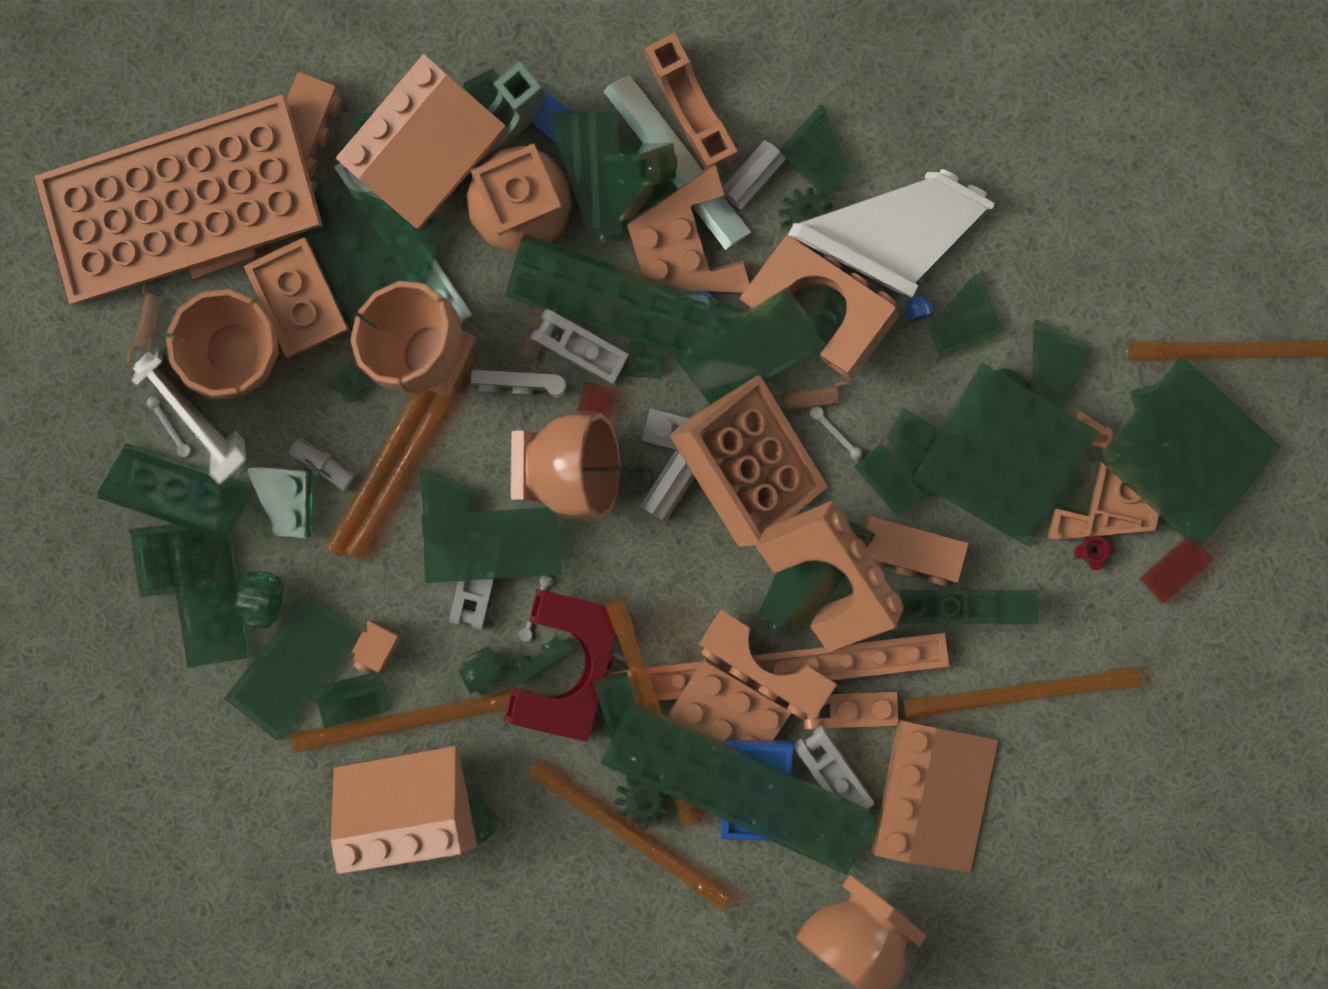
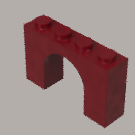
[503,588,623,742]

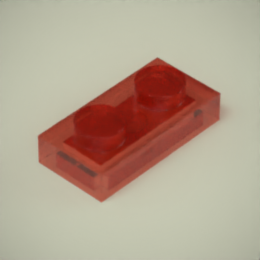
[1138,534,1214,604]

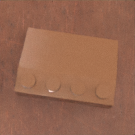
[336,54,508,231]
[669,375,828,547]
[871,719,998,873]
[331,745,477,874]

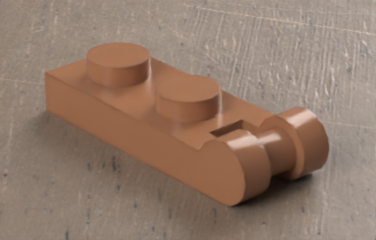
[803,691,898,729]

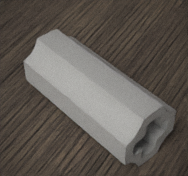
[722,140,786,210]
[640,450,695,523]

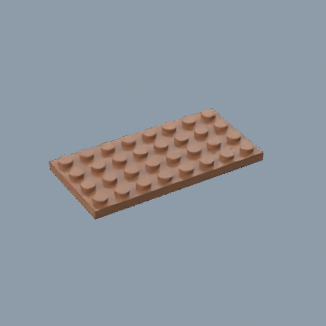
[35,94,323,305]

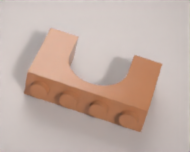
[739,234,899,381]
[756,501,904,652]

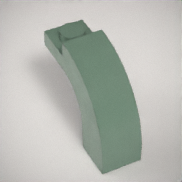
[474,62,545,168]

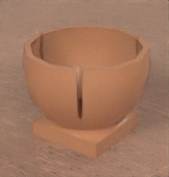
[466,144,574,254]
[351,281,477,398]
[166,289,279,400]
[511,411,621,522]
[796,875,927,989]

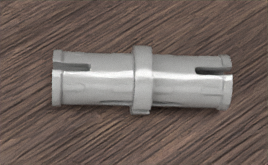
[289,436,356,492]

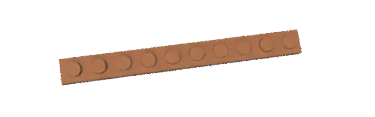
[609,633,949,706]

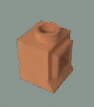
[352,620,401,675]

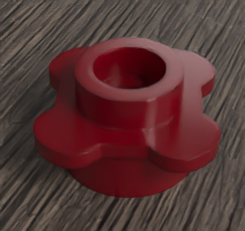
[1074,536,1115,571]

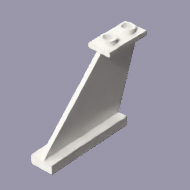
[788,169,995,297]
[132,350,246,483]

